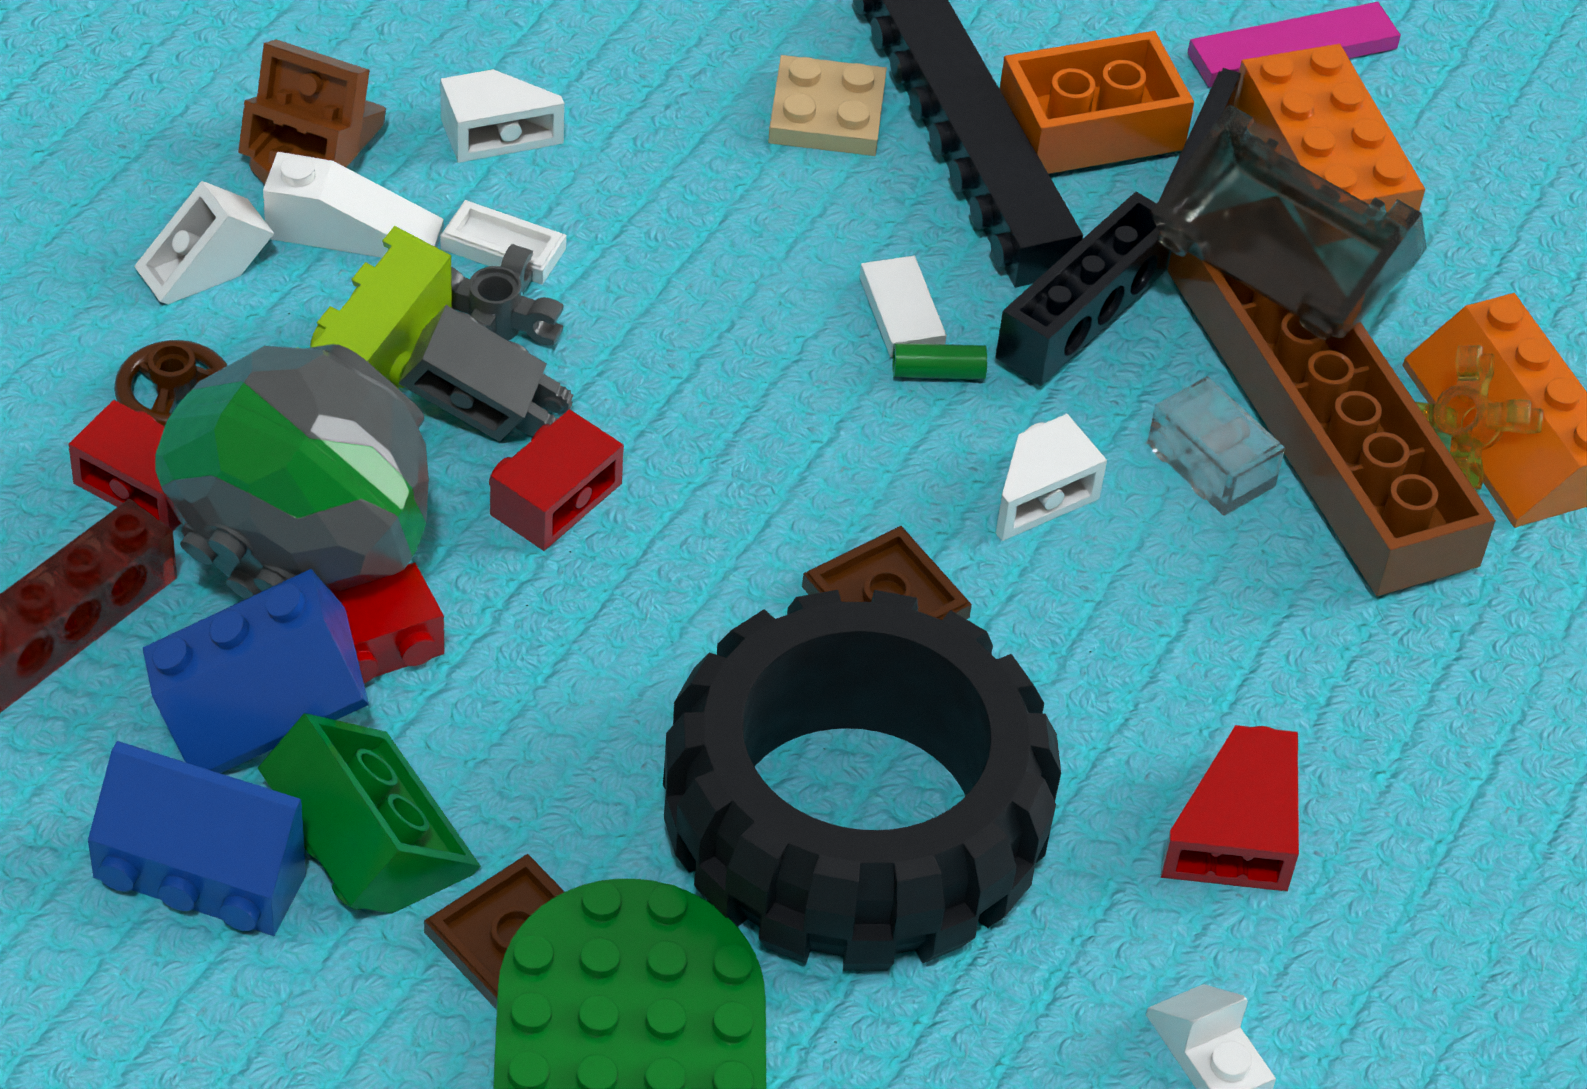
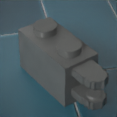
[399,305,574,442]

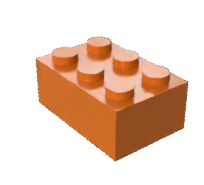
[999,31,1194,174]

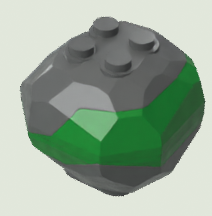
[155,344,429,599]

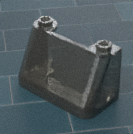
[1151,104,1427,340]

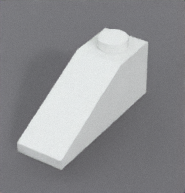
[263,152,444,258]

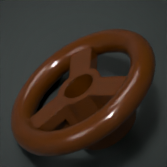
[114,340,228,426]

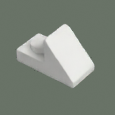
[1146,984,1276,1089]

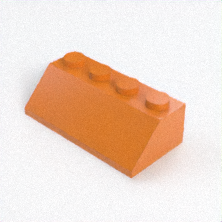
[1403,293,1587,528]

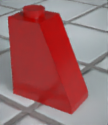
[1161,725,1299,891]

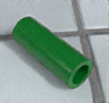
[892,343,987,380]

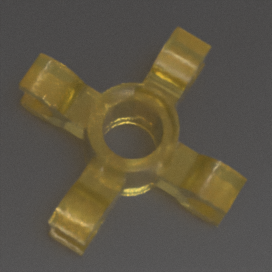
[1415,345,1543,490]

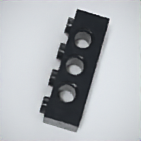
[995,192,1182,386]

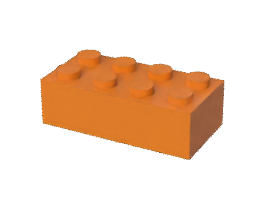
[1233,43,1425,254]

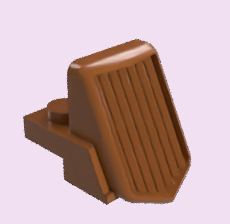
[238,39,386,185]

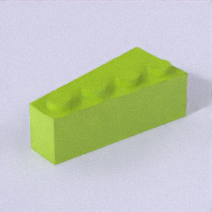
[297,226,452,389]

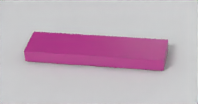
[1187,2,1401,87]

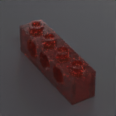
[0,498,177,713]

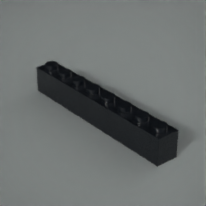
[853,0,1083,288]

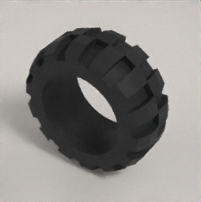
[663,590,1061,971]

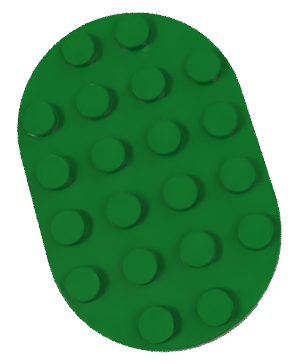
[493,879,766,1089]

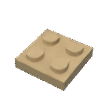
[768,55,887,156]

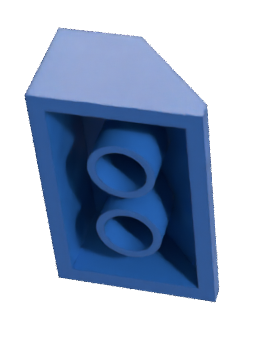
[142,569,369,773]
[88,741,306,936]

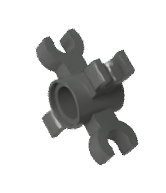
[451,244,564,346]

